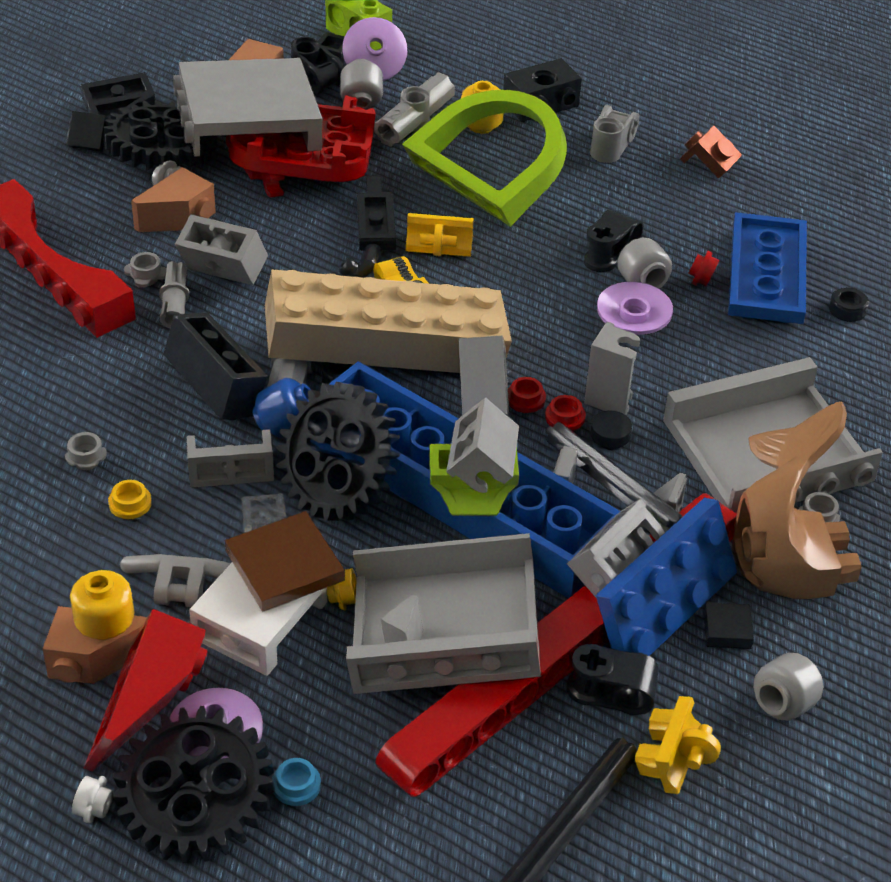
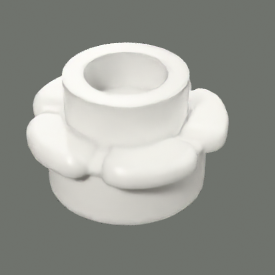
[72,776,114,823]

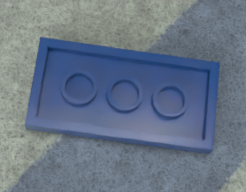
[728,212,807,324]
[595,497,737,656]

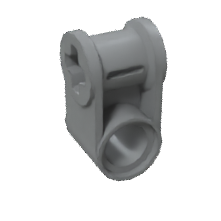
[590,105,639,163]

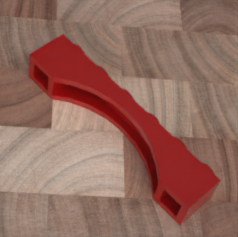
[0,179,136,338]

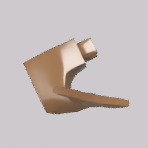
[732,401,861,599]

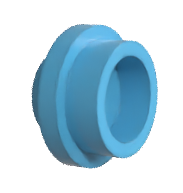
[272,758,321,806]

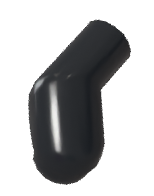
[339,243,382,278]

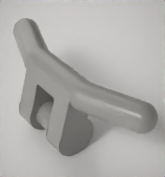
[120,554,231,607]

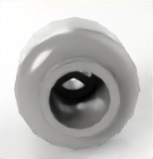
[340,59,383,110]
[617,237,672,289]
[753,652,824,721]

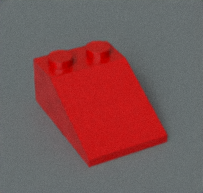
[84,609,208,772]

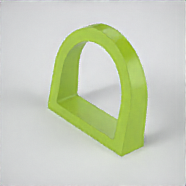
[402,90,567,227]

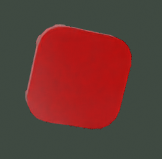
[228,95,376,182]

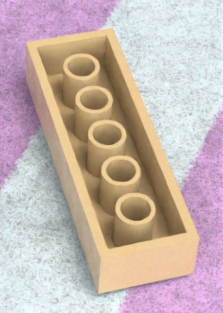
[265,269,512,373]

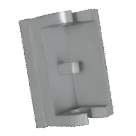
[584,321,640,415]
[459,335,510,418]
[446,397,519,493]
[186,430,274,488]
[567,498,664,597]

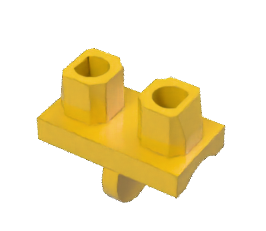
[406,213,474,257]
[635,696,721,794]

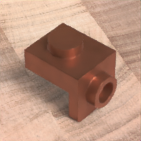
[680,126,742,179]

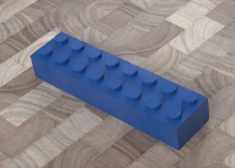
[307,361,620,598]

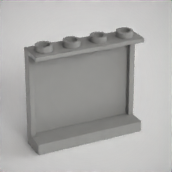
[173,58,323,156]
[663,357,883,513]
[346,533,541,694]

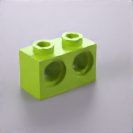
[325,0,392,50]

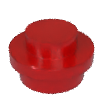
[688,250,719,286]
[508,377,546,413]
[545,395,586,431]

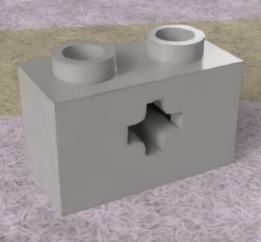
[175,214,268,286]

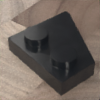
[80,72,155,119]

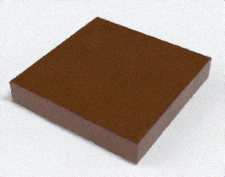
[225,511,345,612]

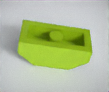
[429,444,519,516]

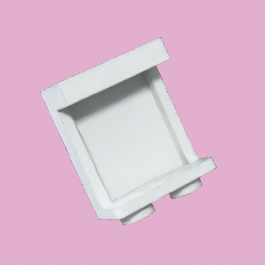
[189,562,327,676]

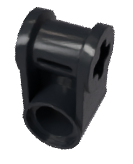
[291,37,344,95]
[584,209,644,272]
[566,644,658,715]

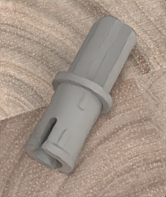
[159,261,190,328]

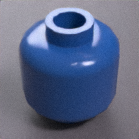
[253,378,311,438]

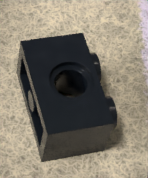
[503,58,582,122]

